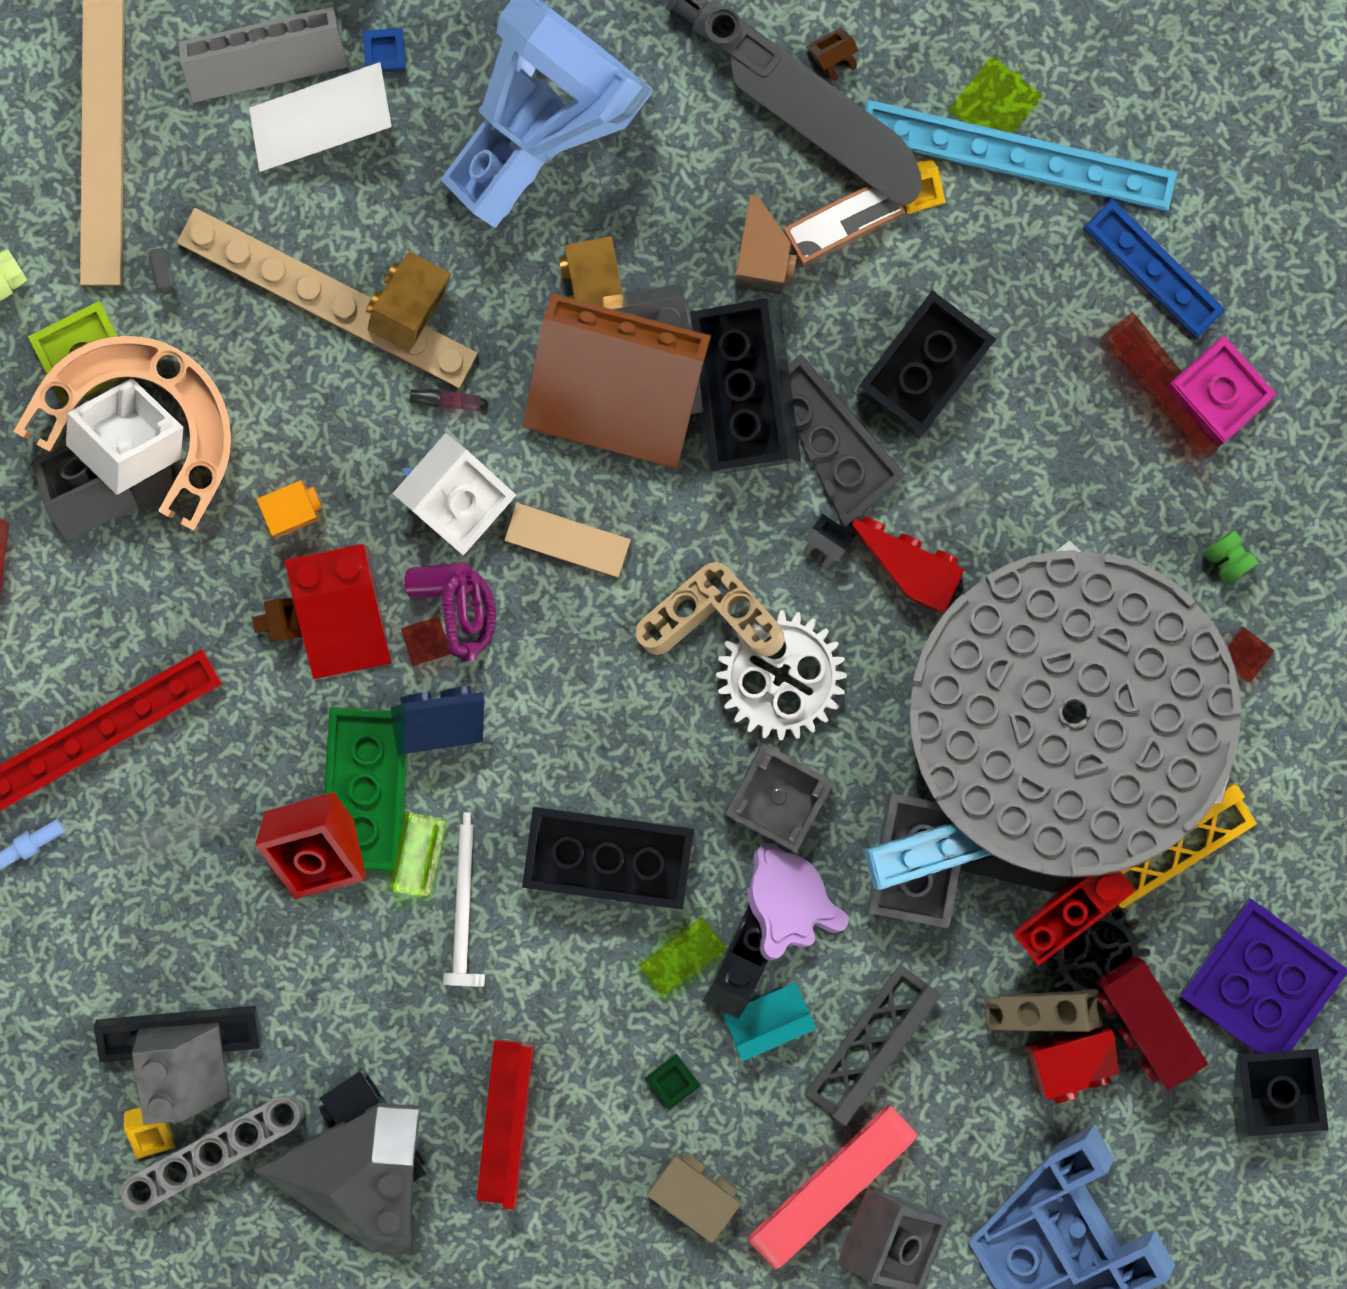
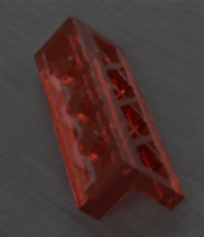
[1100,312,1234,461]

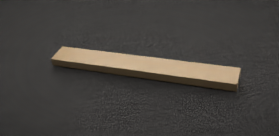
[80,0,125,287]

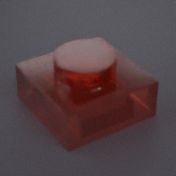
[401,616,452,667]
[1226,626,1275,683]

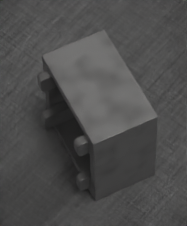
[724,743,835,853]

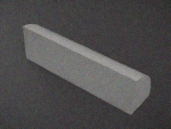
[179,6,348,103]

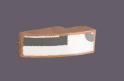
[783,185,906,268]

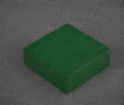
[645,1053,701,1110]

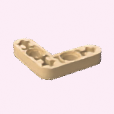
[636,562,785,657]

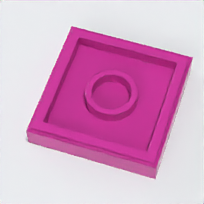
[1165,335,1277,447]

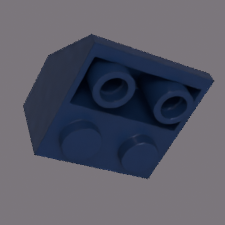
[390,686,485,755]

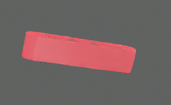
[747,1104,918,1270]

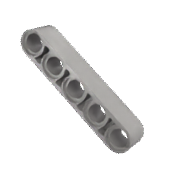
[120,1095,305,1212]

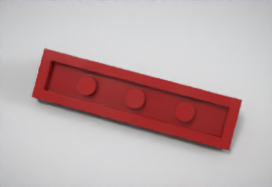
[476,1039,534,1210]

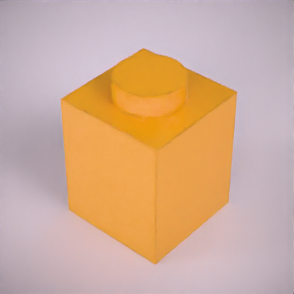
[257,480,323,538]

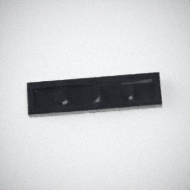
[94,1006,261,1063]

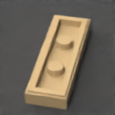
[504,503,631,578]

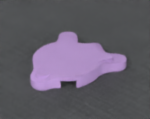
[747,843,849,960]

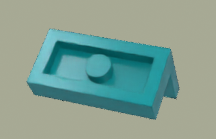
[722,982,816,1061]

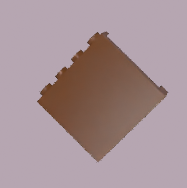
[522,293,711,468]

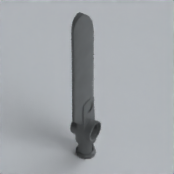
[666,0,922,206]

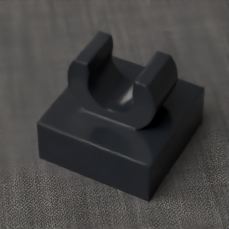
[803,513,855,569]

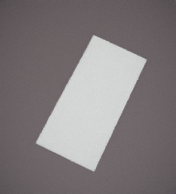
[249,62,392,172]

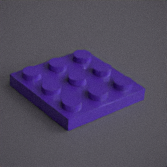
[1178,898,1347,1053]

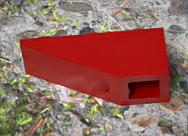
[850,516,965,614]
[1013,871,1136,966]

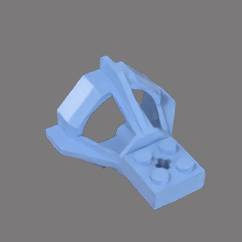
[440,0,653,228]

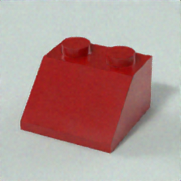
[255,792,366,899]

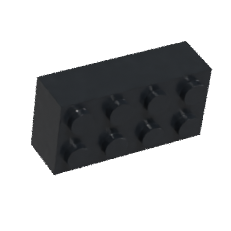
[690,298,801,474]
[522,806,694,910]

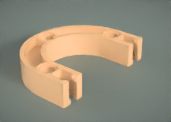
[14,336,231,531]

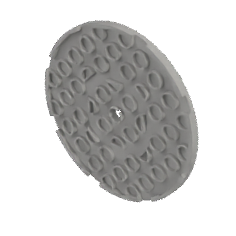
[910,550,1241,877]

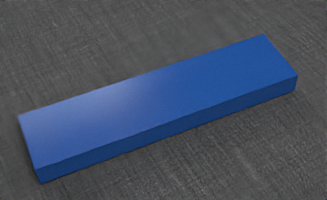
[1083,199,1226,339]

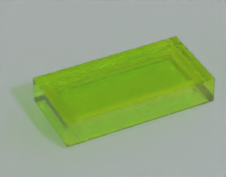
[389,811,447,898]
[639,916,727,997]

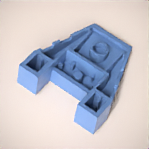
[968,1125,1175,1289]

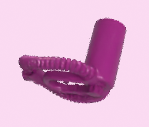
[404,563,497,662]

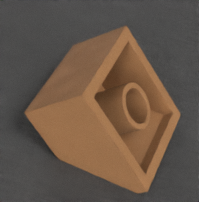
[735,195,797,294]

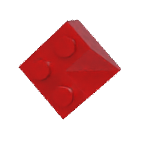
[1025,1025,1120,1104]

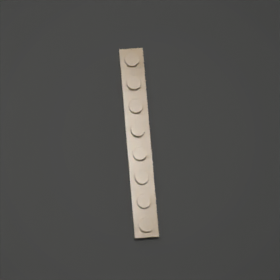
[176,208,479,390]

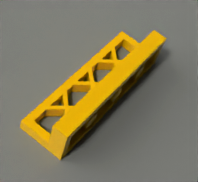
[1118,783,1257,908]

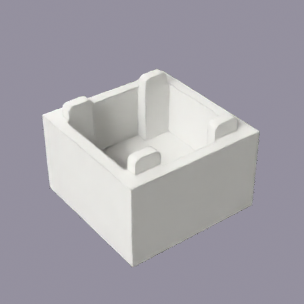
[66,378,183,495]
[392,433,516,556]

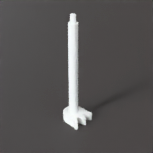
[443,812,485,987]

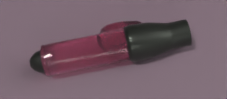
[409,389,488,411]

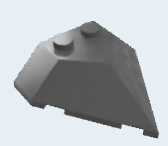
[254,1103,419,1255]

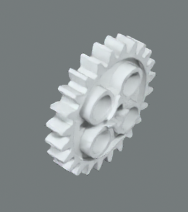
[716,610,847,740]

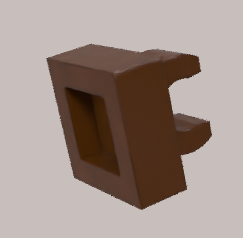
[806,27,859,81]
[252,598,302,641]

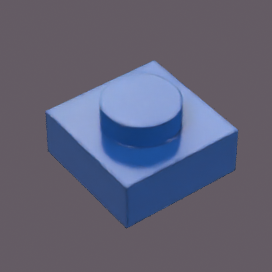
[363,28,407,73]

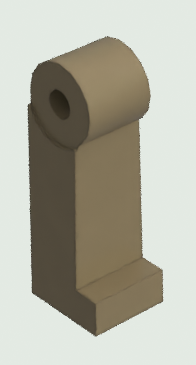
[984,989,1103,1031]

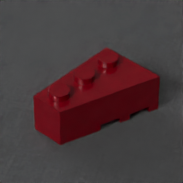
[1096,955,1209,1091]

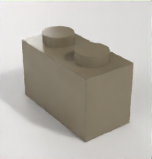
[647,1151,741,1244]

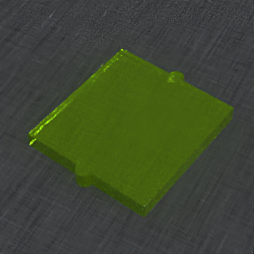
[949,56,1043,133]

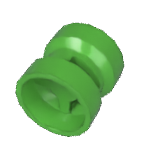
[1202,530,1258,585]

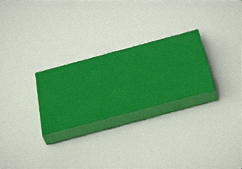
[324,707,408,872]

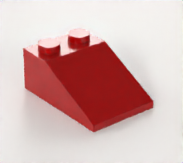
[285,544,392,680]

